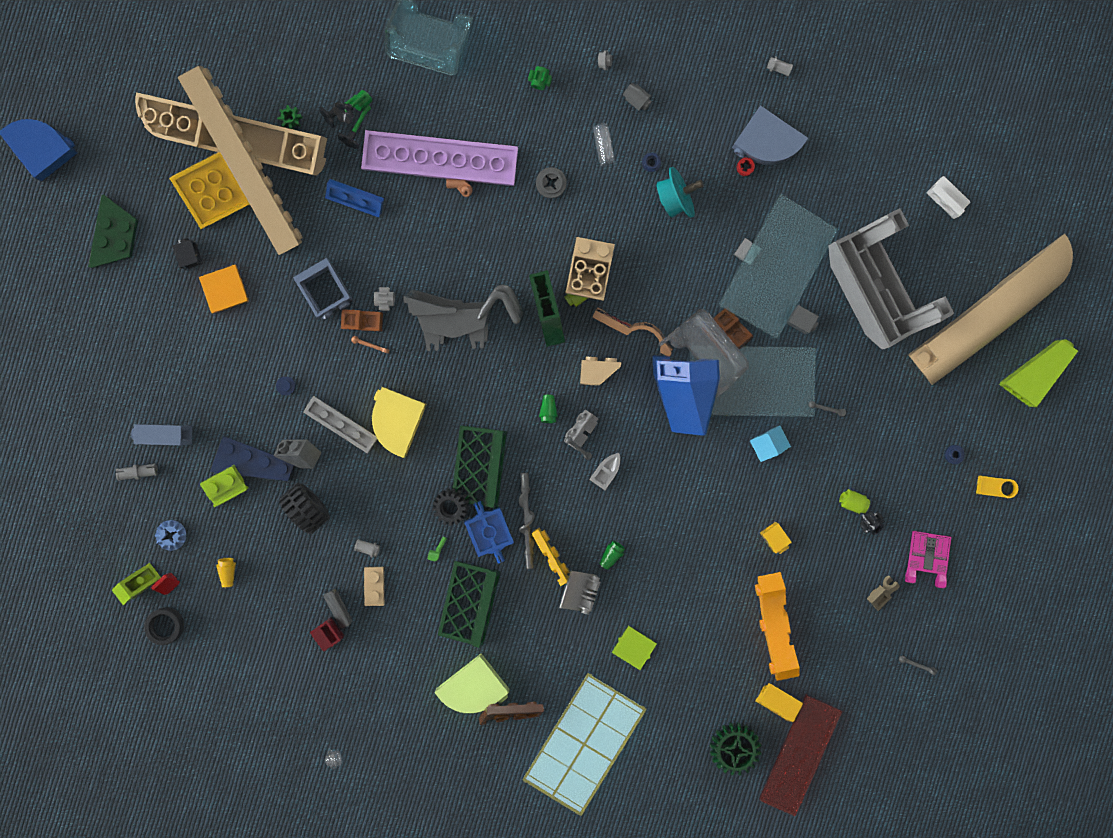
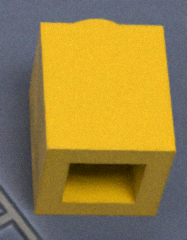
[760,522,792,553]

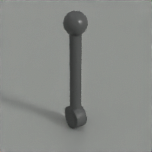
[808,401,846,417]
[565,436,592,460]
[899,655,938,675]

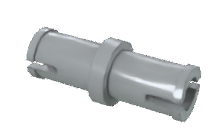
[116,463,158,481]

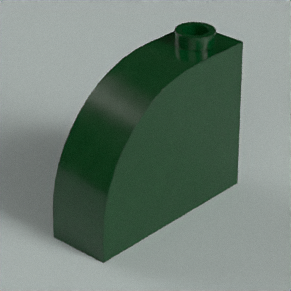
[529,270,565,347]

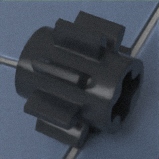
[860,511,885,535]

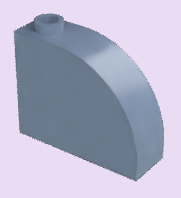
[732,105,808,165]

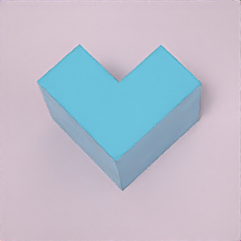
[750,426,791,462]

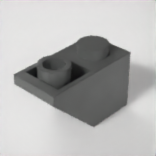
[273,440,322,469]

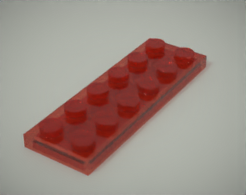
[759,695,842,816]

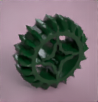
[709,723,762,776]

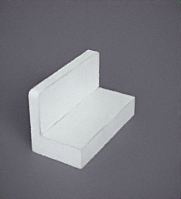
[927,176,970,219]

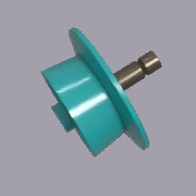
[657,167,704,218]

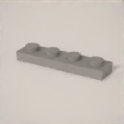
[303,396,377,454]

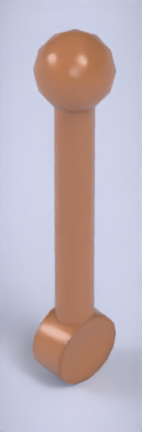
[351,336,390,354]

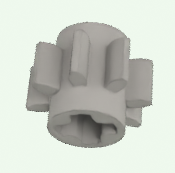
[374,287,395,311]

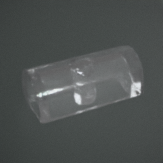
[592,123,615,166]

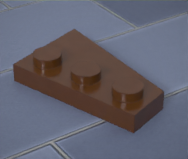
[479,702,544,725]

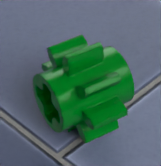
[528,66,552,90]
[277,105,303,130]

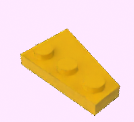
[532,528,570,586]

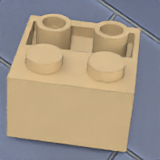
[580,357,621,386]

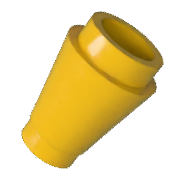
[216,558,236,587]

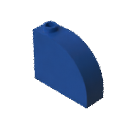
[0,119,77,181]

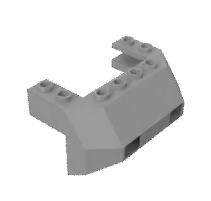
[828,208,954,349]

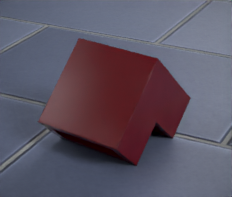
[310,617,345,652]

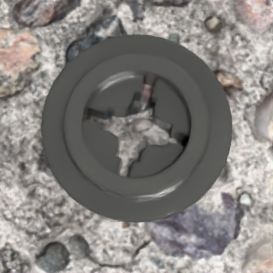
[536,167,566,199]

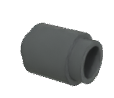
[623,83,652,111]

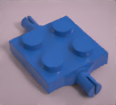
[464,501,514,563]

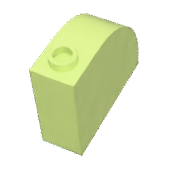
[434,654,509,713]

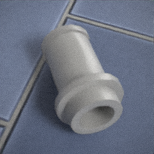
[767,56,793,76]
[354,539,380,558]

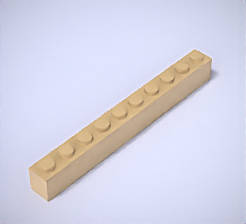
[178,66,302,255]

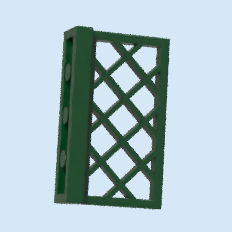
[452,426,507,508]
[438,561,501,648]

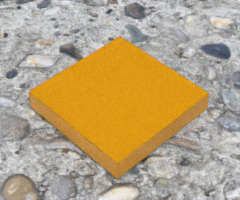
[199,265,249,314]

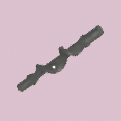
[519,473,535,569]

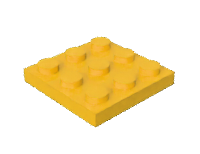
[169,152,250,229]

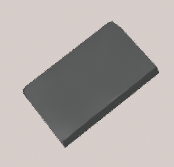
[323,589,353,628]

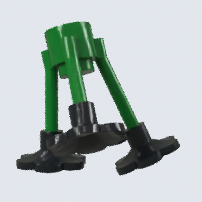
[319,90,372,149]

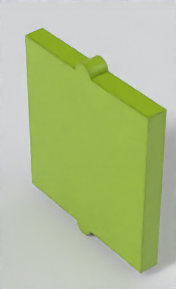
[612,625,657,670]

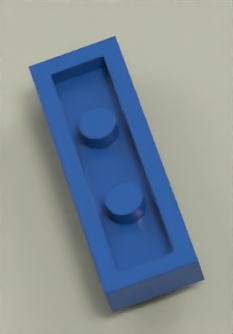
[325,179,384,217]

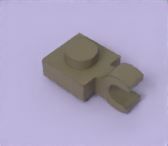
[867,576,899,611]

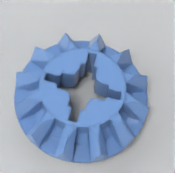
[155,520,186,551]

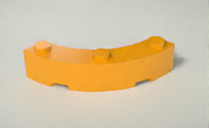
[755,572,800,681]

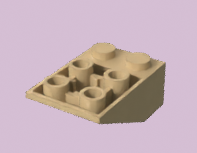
[566,237,615,301]

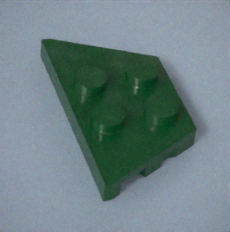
[88,195,138,268]

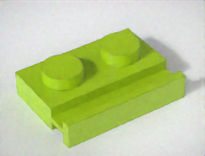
[200,465,248,507]

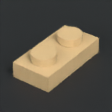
[364,567,385,606]

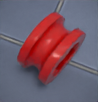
[736,157,755,176]

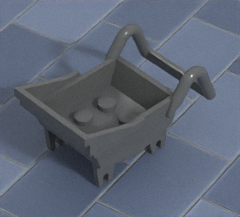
[403,285,523,351]

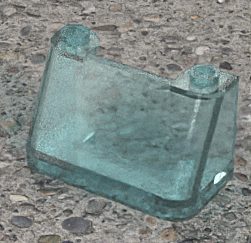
[385,0,473,75]

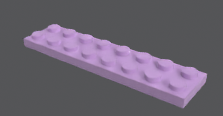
[361,130,518,186]

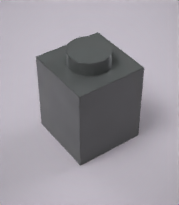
[786,305,819,335]

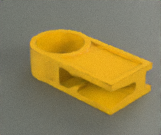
[976,476,1018,498]

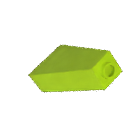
[999,339,1078,407]

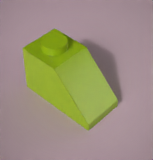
[112,563,161,605]

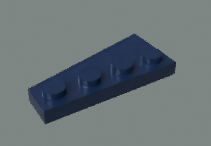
[210,436,295,481]

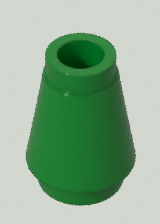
[539,395,558,423]
[599,540,625,570]

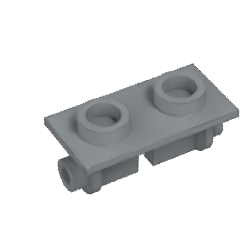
[564,410,598,450]

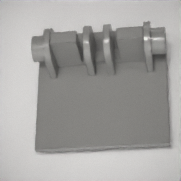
[559,571,601,615]

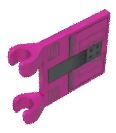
[905,531,951,588]

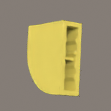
[372,387,427,458]

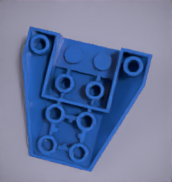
[652,355,720,436]

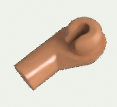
[446,179,473,197]

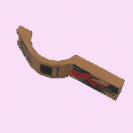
[593,307,672,357]

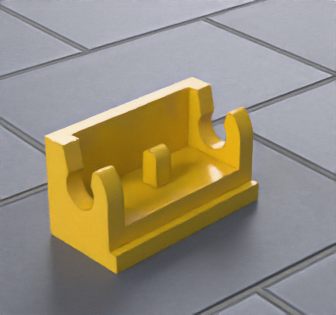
[756,683,803,722]

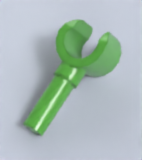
[427,537,447,561]

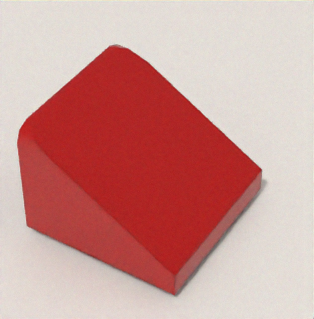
[152,573,180,595]

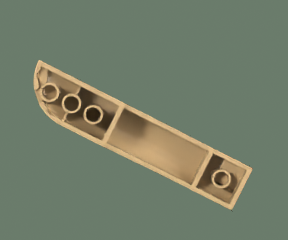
[135,92,327,175]
[908,234,1073,385]

